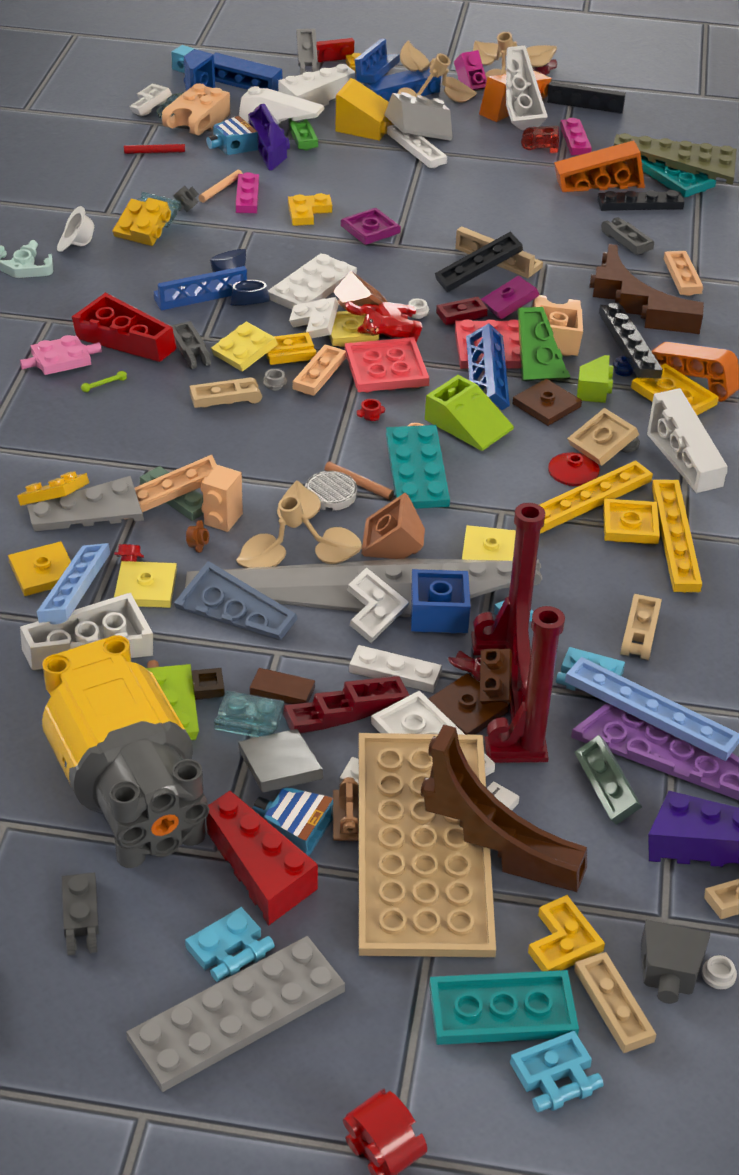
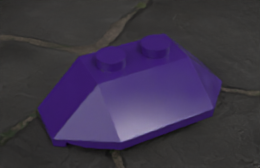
[248,103,290,170]

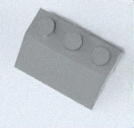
[384,92,452,141]

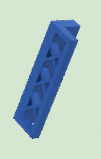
[355,39,400,83]
[154,266,247,310]
[466,323,510,410]

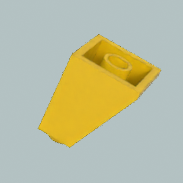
[335,78,394,141]

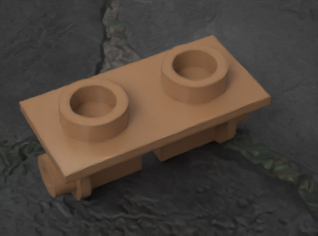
[333,777,359,841]

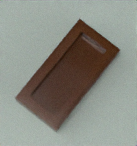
[249,668,315,704]

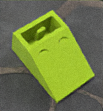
[425,375,514,451]

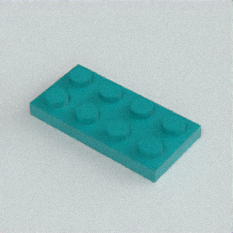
[641,155,716,198]
[386,425,450,509]
[429,970,579,1045]

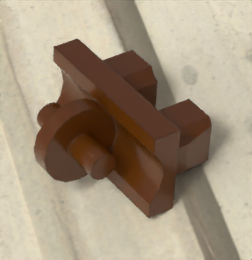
[480,649,512,704]

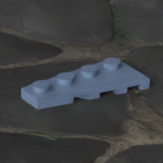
[174,561,298,640]

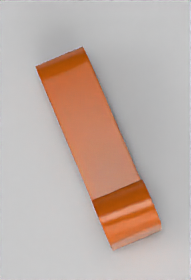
[651,342,739,402]

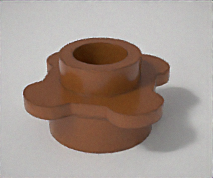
[186,520,209,553]

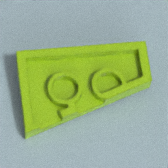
[146,664,199,740]

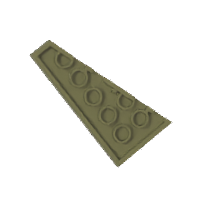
[614,133,737,185]

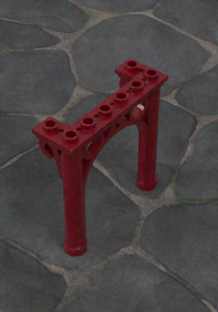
[471,503,565,763]

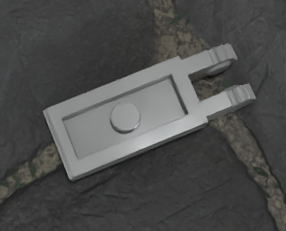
[296,29,318,75]

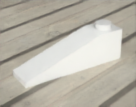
[506,45,548,130]
[239,86,325,124]

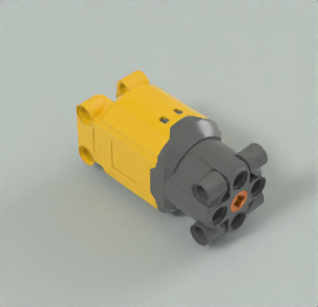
[42,635,209,868]

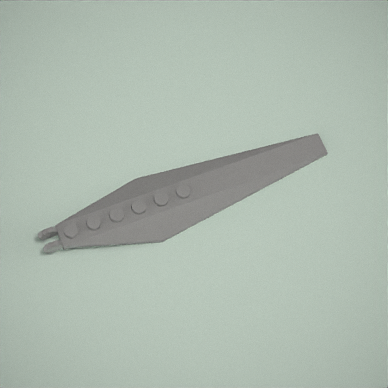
[185,558,542,617]

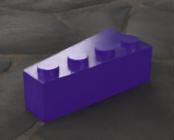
[648,791,739,867]

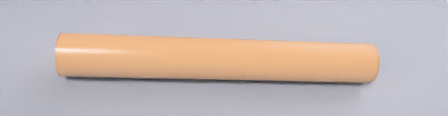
[199,169,243,203]

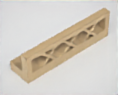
[455,226,543,278]

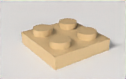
[567,408,639,466]

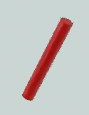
[124,144,185,154]

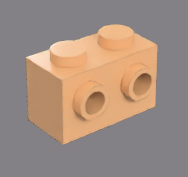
[201,465,243,532]

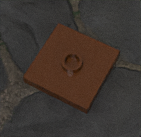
[512,378,582,426]
[428,673,509,735]

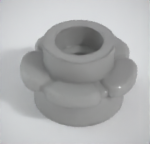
[263,369,287,390]

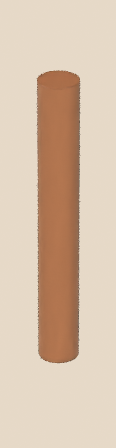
[325,461,394,500]

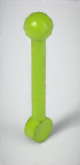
[81,371,127,392]

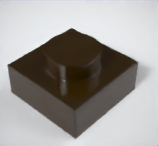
[192,668,225,700]

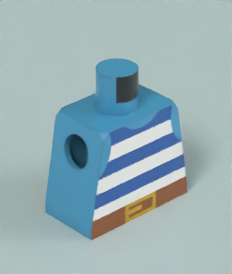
[206,116,258,155]
[253,787,333,856]

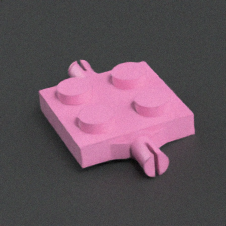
[20,335,102,375]

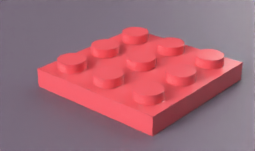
[455,320,521,369]
[345,337,429,393]

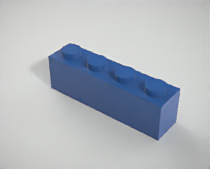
[214,52,282,91]
[364,67,441,102]

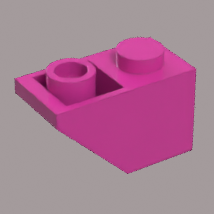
[454,50,487,90]

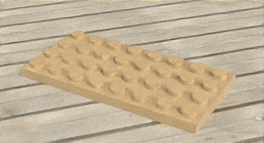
[359,733,496,957]

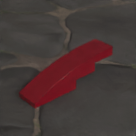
[283,676,410,733]

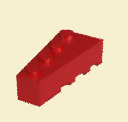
[72,292,176,362]
[206,791,318,926]

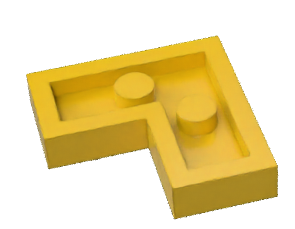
[288,193,332,226]
[17,471,90,506]
[528,895,605,971]

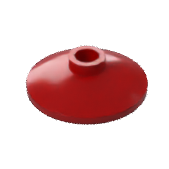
[548,452,600,486]

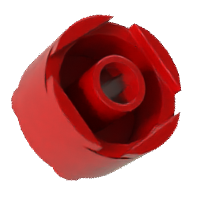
[343,1089,427,1175]

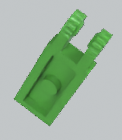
[288,118,318,150]

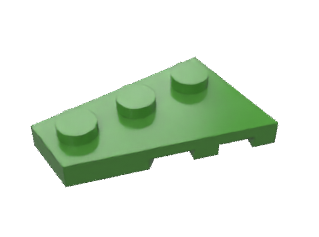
[518,307,571,381]

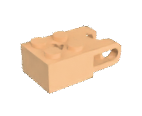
[162,83,230,136]
[532,295,583,356]

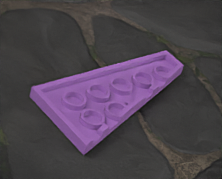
[571,703,739,800]

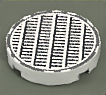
[305,471,357,511]

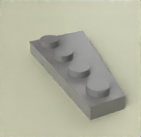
[27,476,144,531]

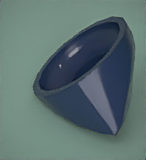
[210,249,246,272]
[230,280,271,306]

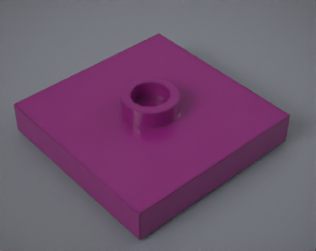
[341,208,401,245]
[481,275,540,319]

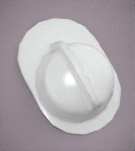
[57,206,94,252]

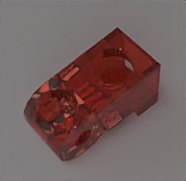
[521,126,559,153]

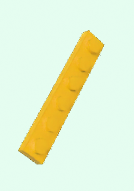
[539,460,653,534]
[652,480,702,592]

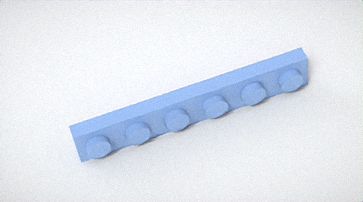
[37,543,111,624]
[565,657,739,761]

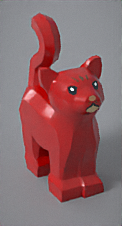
[345,301,422,343]

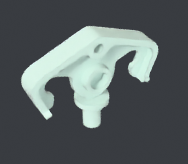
[0,240,53,278]

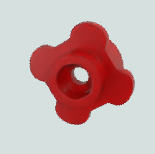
[357,399,385,421]
[114,544,144,562]

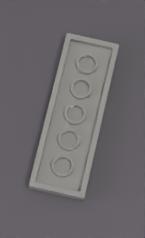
[126,936,345,1092]

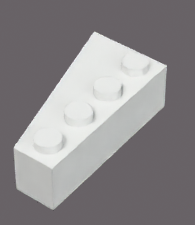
[278,64,355,106]
[647,388,728,493]
[20,593,153,670]

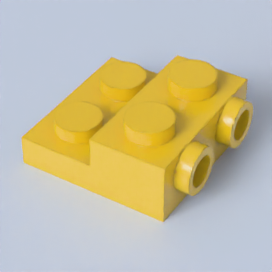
[112,197,171,246]

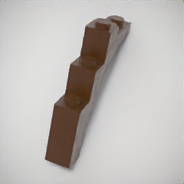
[589,244,704,334]
[421,724,587,892]

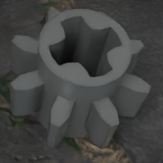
[173,185,199,212]

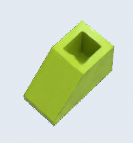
[577,355,614,403]

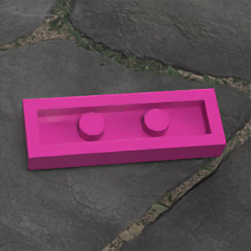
[560,118,592,155]
[236,172,259,213]

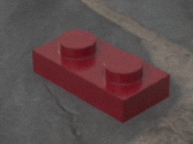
[436,297,488,325]

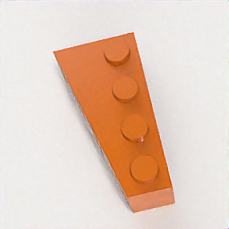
[479,71,552,122]
[554,140,645,192]

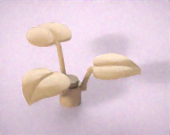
[473,32,557,79]
[397,40,477,103]
[236,481,362,568]

